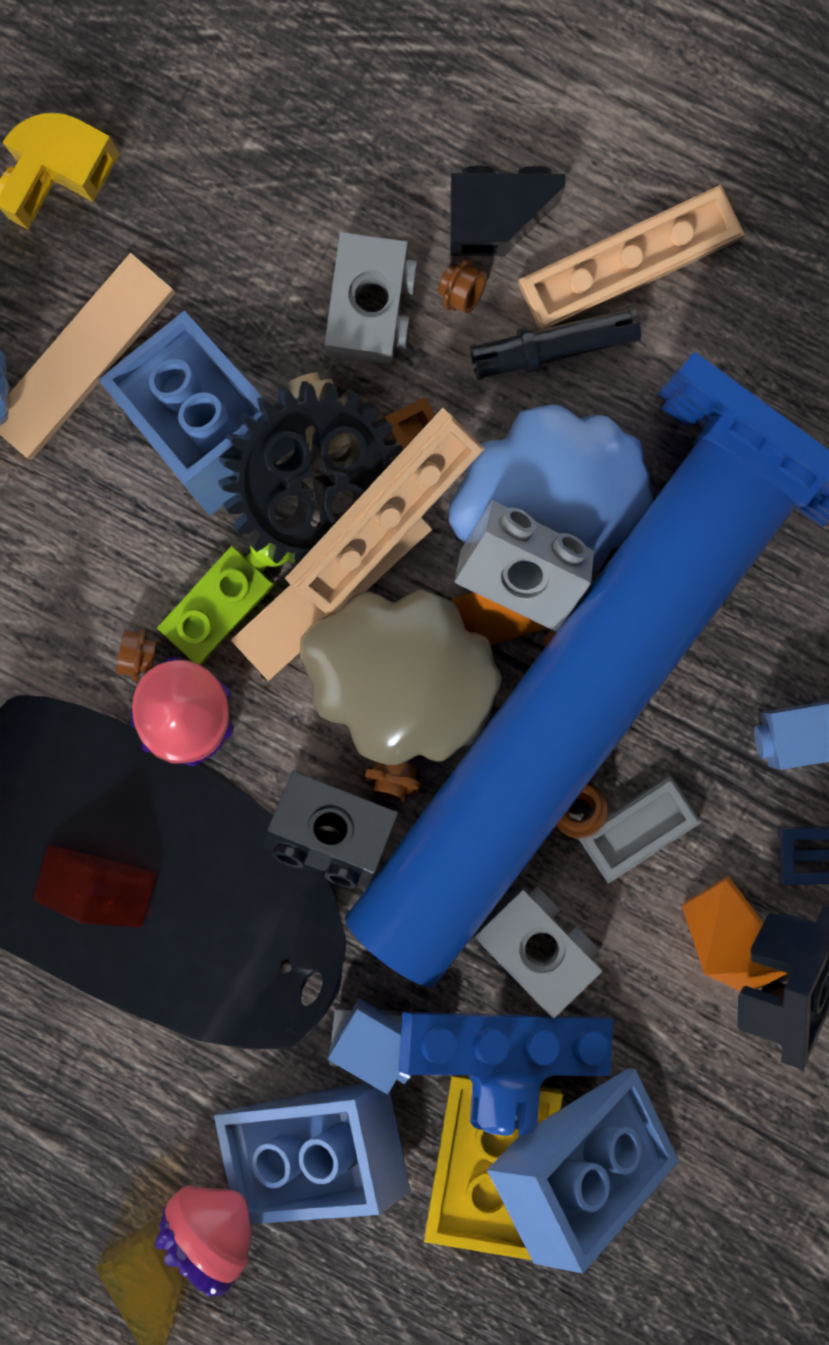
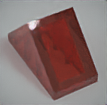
[33,845,157,928]

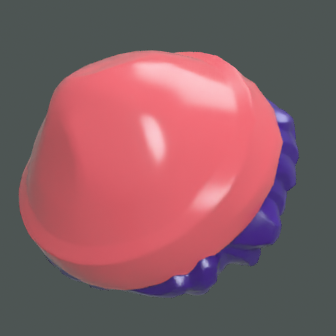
[131,657,234,766]
[155,1185,252,1297]

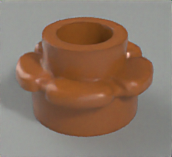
[438,258,487,314]
[116,628,157,683]

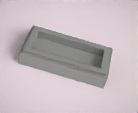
[578,775,702,884]

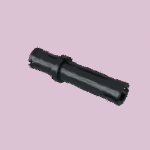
[469,306,641,381]

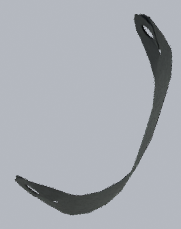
[0,695,346,1049]

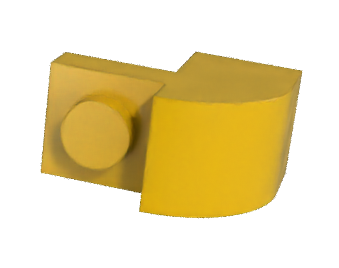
[0,113,120,229]

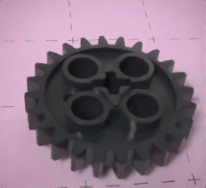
[218,381,403,567]

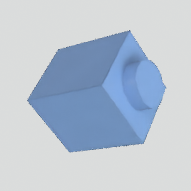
[754,701,829,770]
[328,998,411,1095]

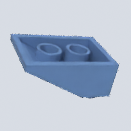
[98,310,295,516]
[487,1068,679,1274]
[214,1083,411,1224]

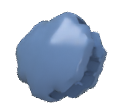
[449,404,653,575]

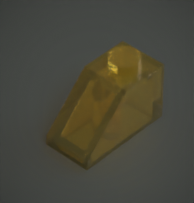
[95,1216,186,1345]

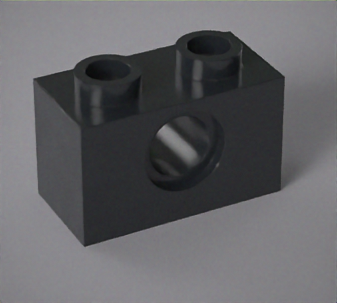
[263,771,398,889]

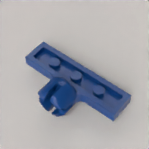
[399,1012,613,1136]

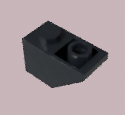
[450,165,565,256]

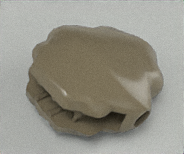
[300,589,502,765]

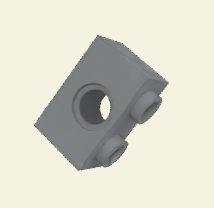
[324,232,417,365]
[454,500,594,632]
[474,883,603,1019]

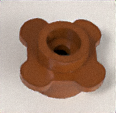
[364,761,420,801]

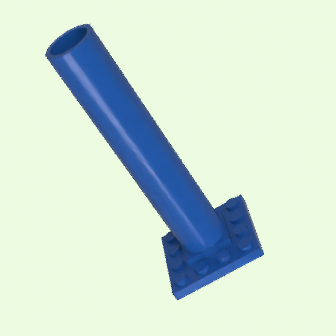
[345,351,829,988]

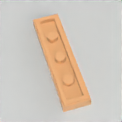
[518,185,745,330]
[0,253,176,461]
[285,408,485,616]
[231,518,432,681]

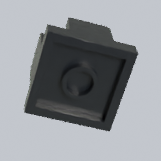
[738,905,829,1070]

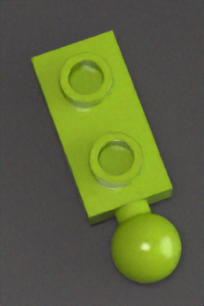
[157,543,289,665]

